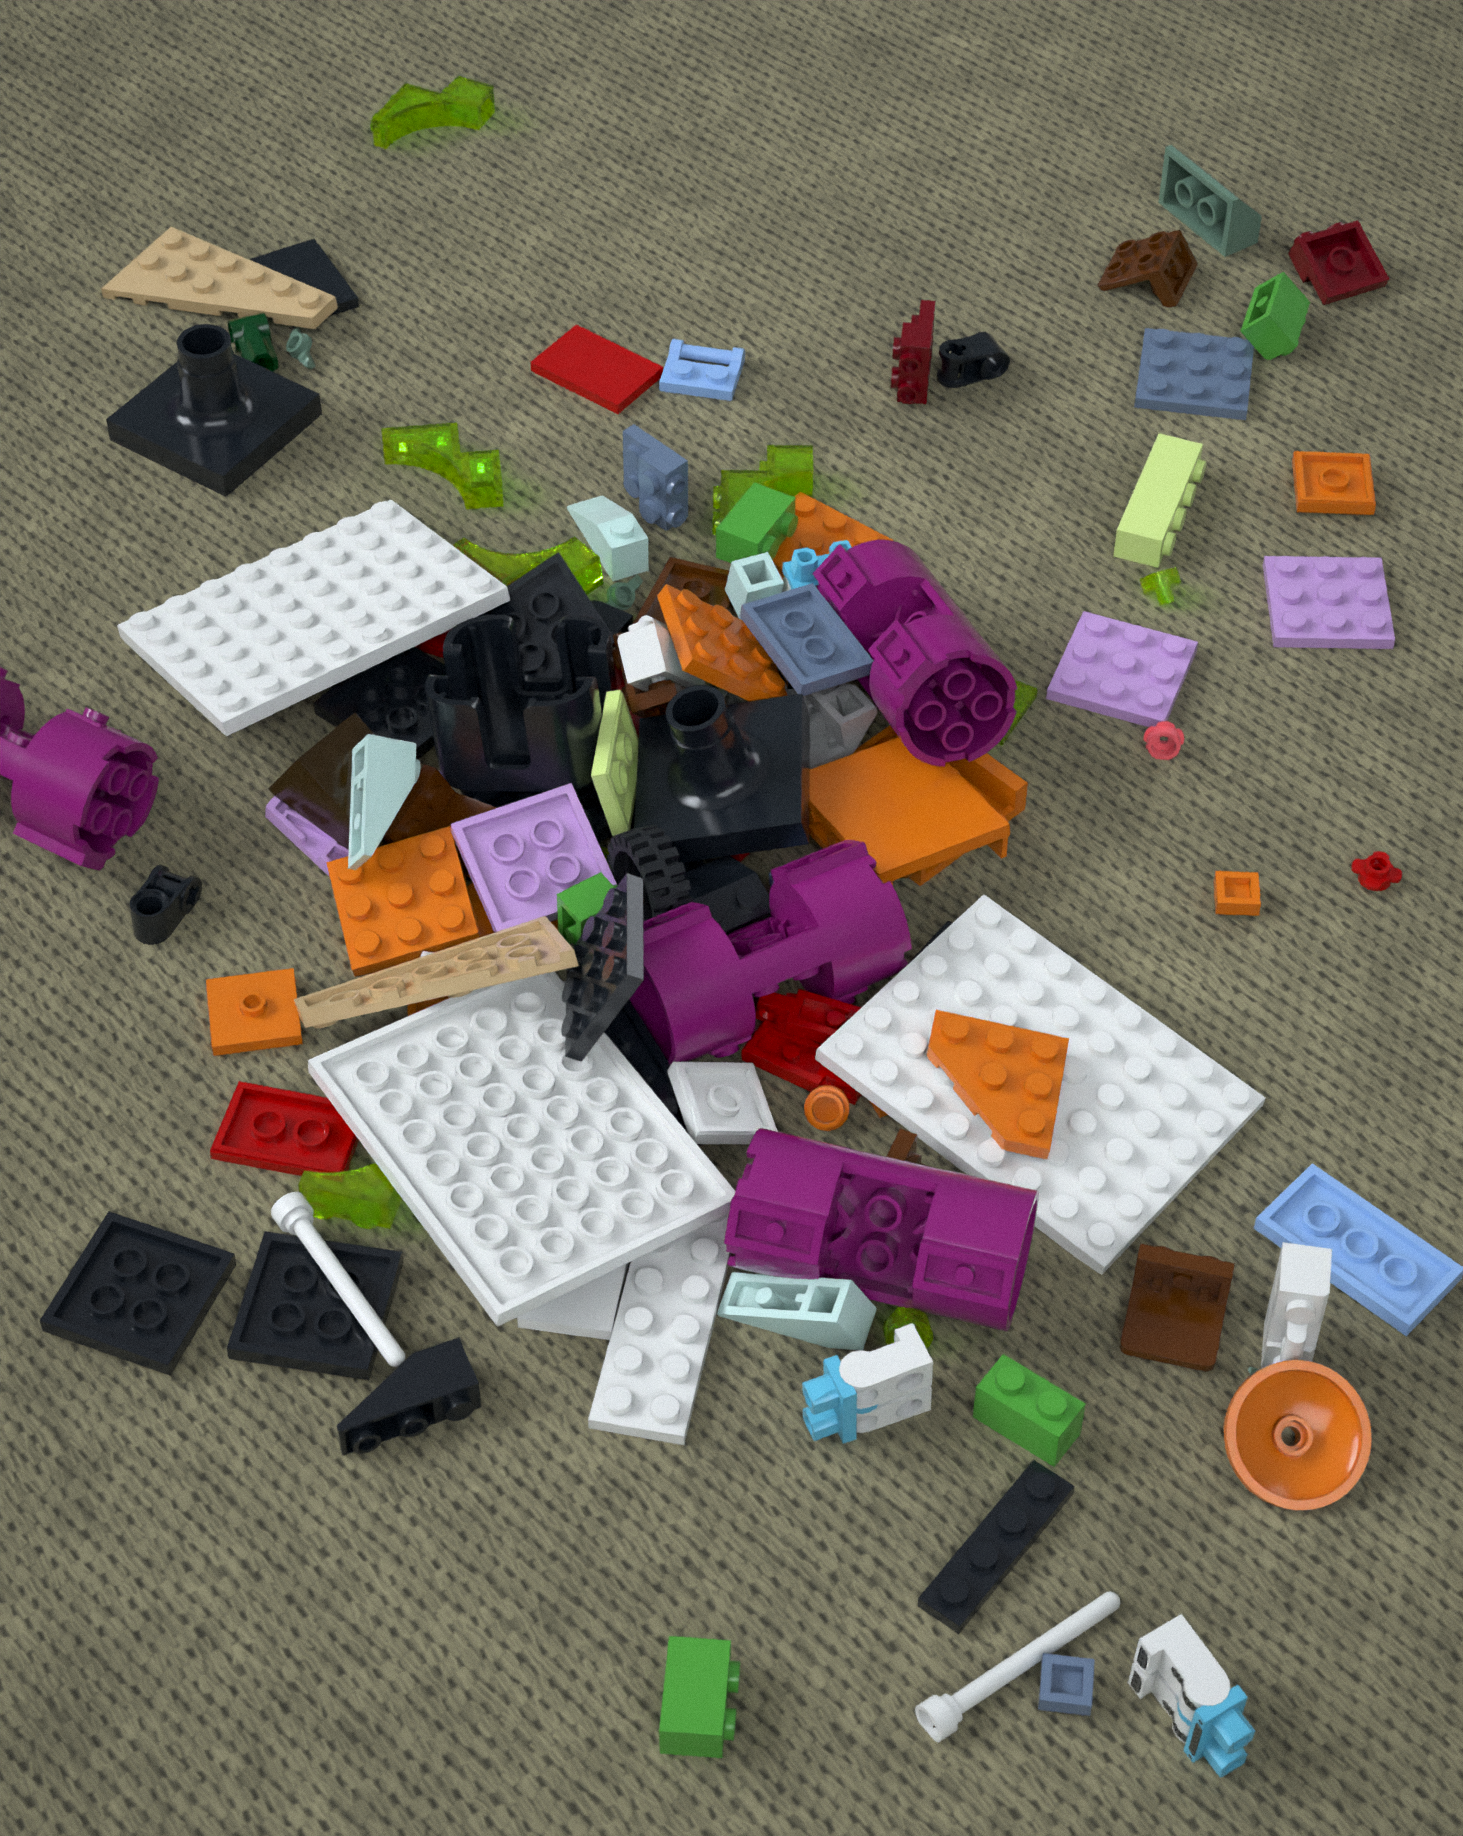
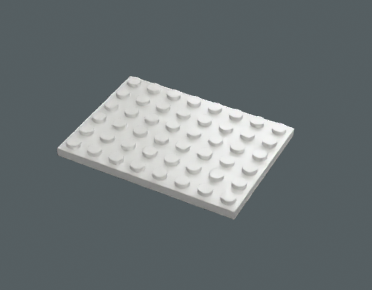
[117,500,510,736]
[815,895,1266,1275]
[308,972,735,1327]

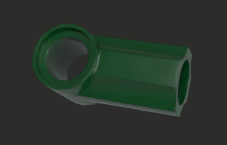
[227,313,279,372]

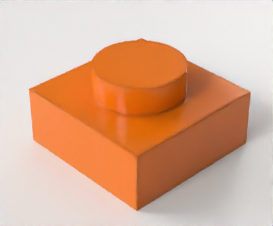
[1213,871,1261,916]

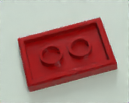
[530,325,663,414]
[210,1081,359,1184]

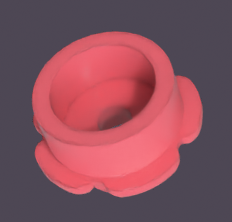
[1143,721,1184,760]

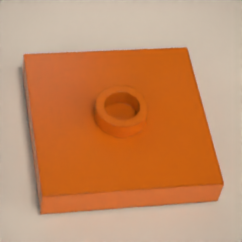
[1292,451,1376,515]
[206,968,303,1056]

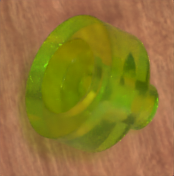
[1139,567,1182,606]
[882,1307,933,1349]

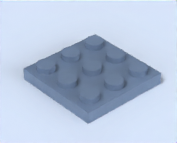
[1134,328,1254,420]

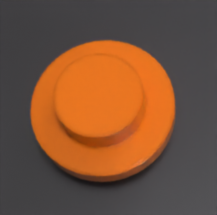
[804,1085,850,1131]

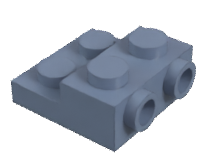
[623,424,688,531]

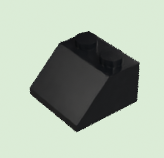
[684,856,771,934]

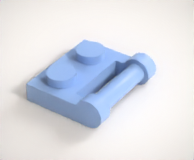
[659,339,745,401]

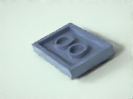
[740,583,873,696]

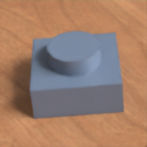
[1038,1653,1095,1716]

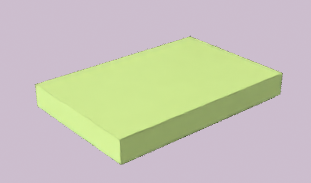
[591,690,639,837]

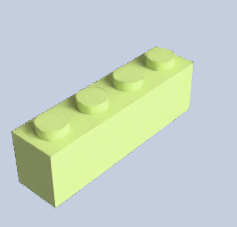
[1113,433,1206,567]

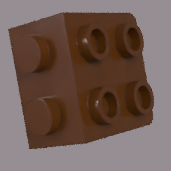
[1120,1244,1235,1372]

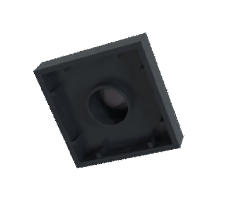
[106,324,322,497]
[634,685,810,863]

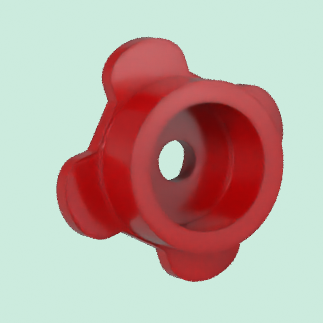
[1351,851,1402,891]

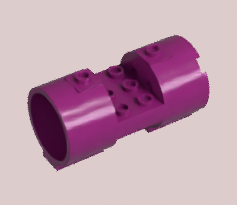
[813,540,1017,766]
[0,667,159,871]
[629,839,912,1065]
[724,1128,1039,1332]

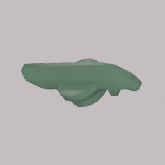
[286,327,315,370]
[606,574,643,611]

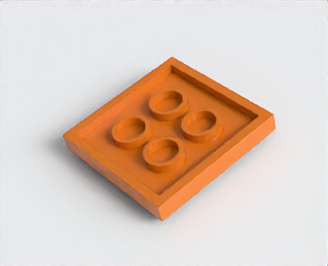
[772,492,893,580]
[657,584,788,701]
[326,826,480,977]

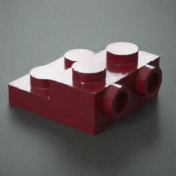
[1288,220,1389,305]
[891,300,936,404]

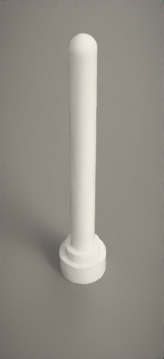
[271,1192,405,1367]
[915,1591,1120,1743]

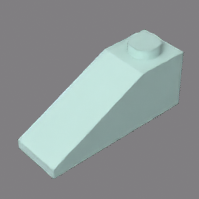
[567,495,649,581]
[348,734,420,870]
[717,1272,877,1351]

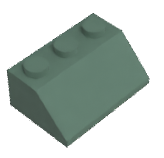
[1158,145,1262,257]

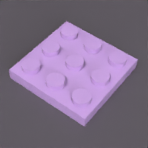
[1263,556,1395,649]
[1046,611,1198,727]
[451,783,617,933]

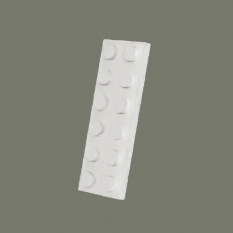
[588,1214,731,1445]

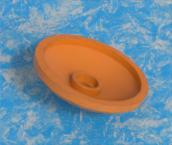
[1224,1360,1372,1511]

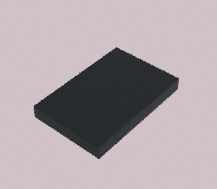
[249,239,359,328]

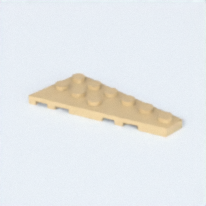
[101,227,338,329]
[294,916,579,1028]

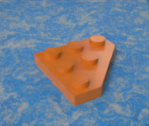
[926,1010,1069,1160]

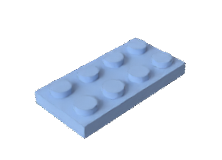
[1254,1163,1463,1336]

